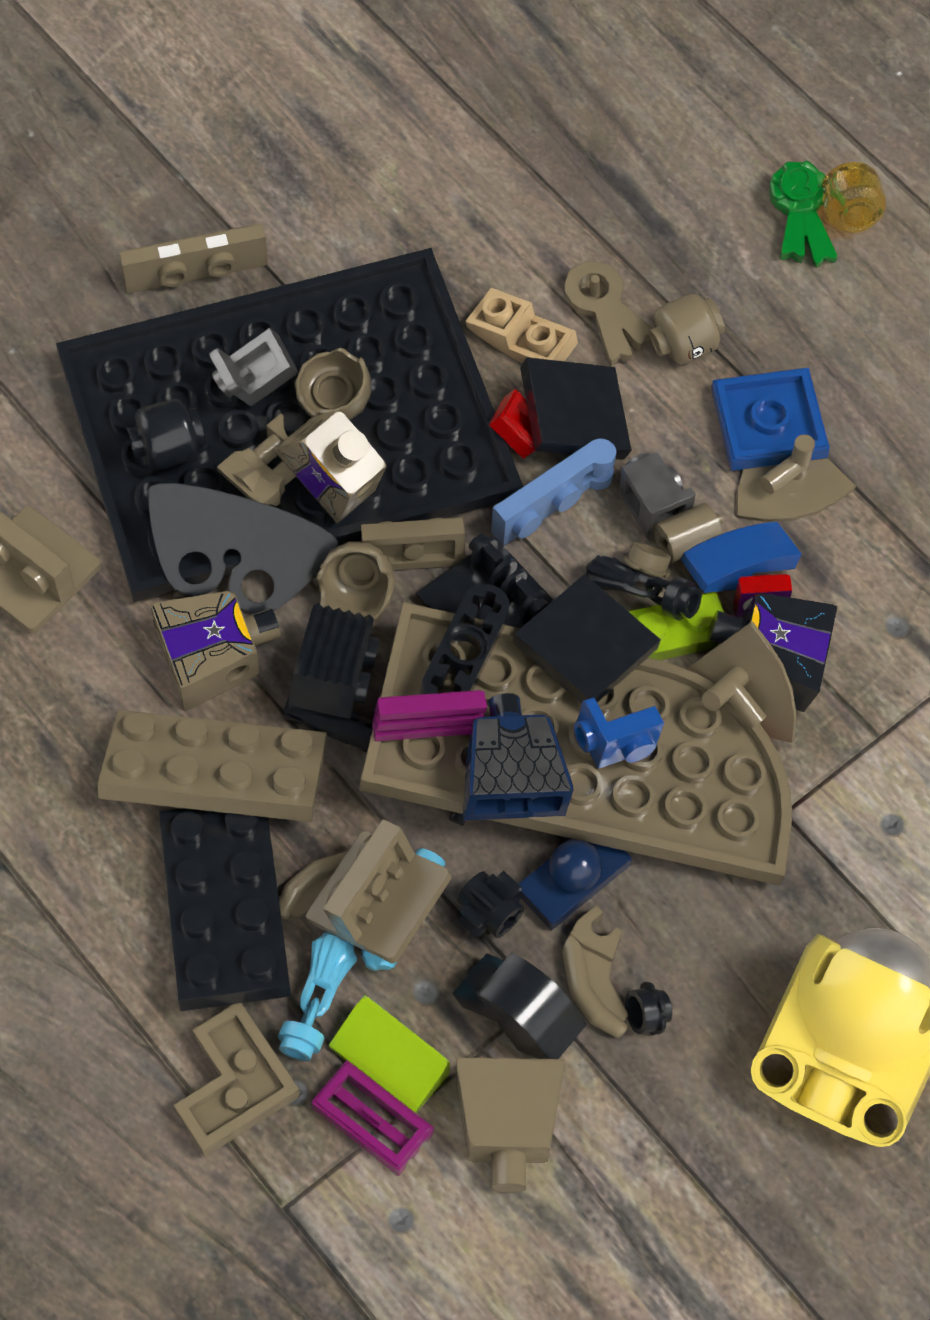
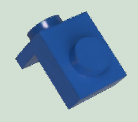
[574,697,665,769]

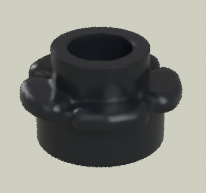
[625,981,673,1036]

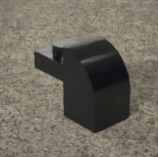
[452,953,587,1059]

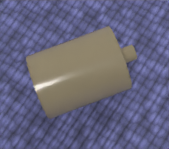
[653,503,723,563]

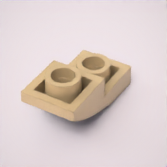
[465,288,578,363]

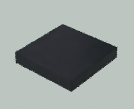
[520,357,632,460]
[512,574,661,704]

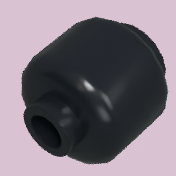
[127,398,206,470]

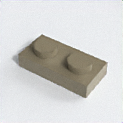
[361,517,465,570]

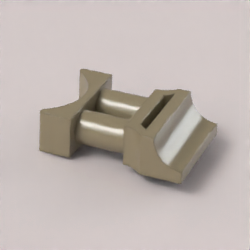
[217,414,296,507]

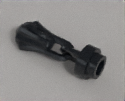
[586,555,702,620]

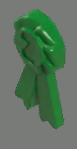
[769,161,837,268]

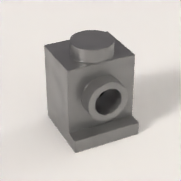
[618,451,696,539]

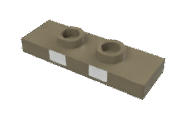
[119,224,268,294]

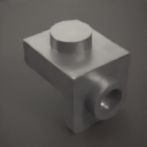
[209,328,299,406]

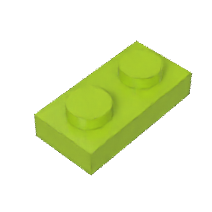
[629,592,724,661]

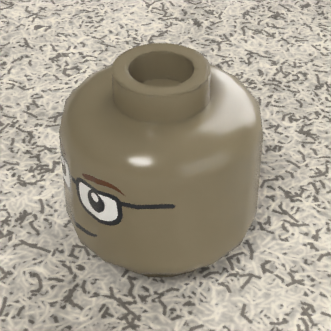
[649,293,725,365]

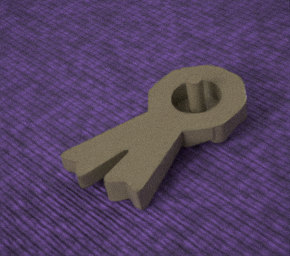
[564,261,653,366]

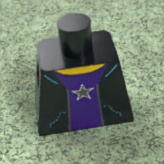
[708,593,838,712]

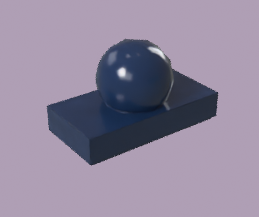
[518,839,632,931]

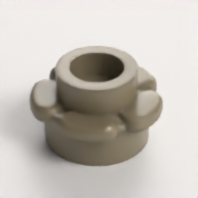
[623,542,671,578]

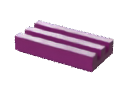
[372,690,487,741]
[311,1060,434,1176]

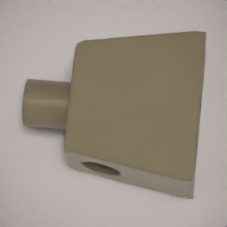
[456,1057,564,1193]

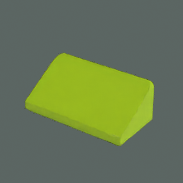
[329,995,450,1114]

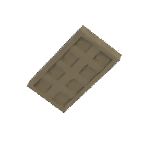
[97,710,327,822]

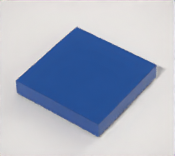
[711,367,830,471]

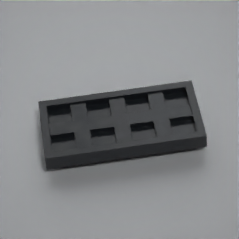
[159,808,291,1011]

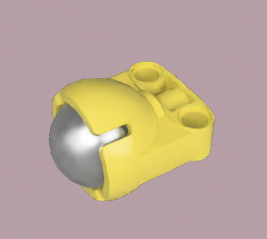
[751,928,930,1147]

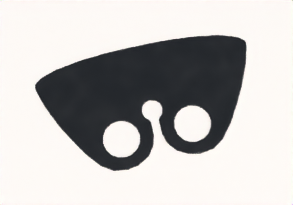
[149,483,338,614]

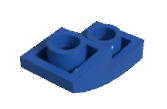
[681,521,802,593]

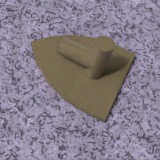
[737,435,856,522]
[686,621,797,743]

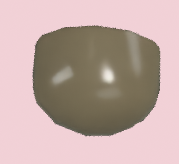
[295,348,371,420]
[317,541,395,621]

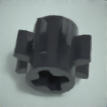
[457,871,524,939]

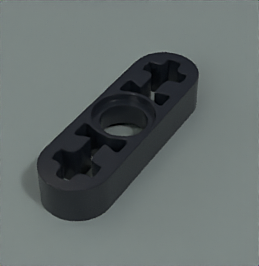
[419,584,510,695]

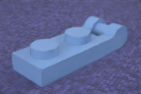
[491,439,616,546]

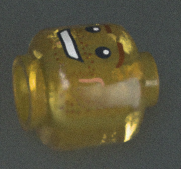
[822,162,886,233]

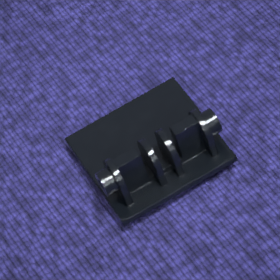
[416,534,553,628]

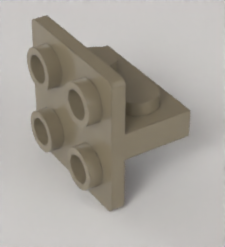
[0,506,102,634]
[306,819,452,963]

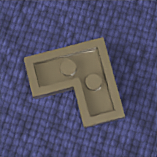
[173,1003,300,1157]

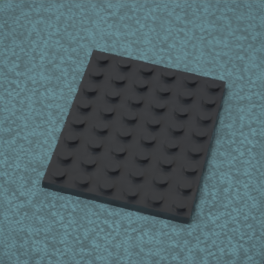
[56,248,523,602]

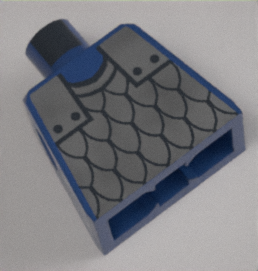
[463,693,574,821]

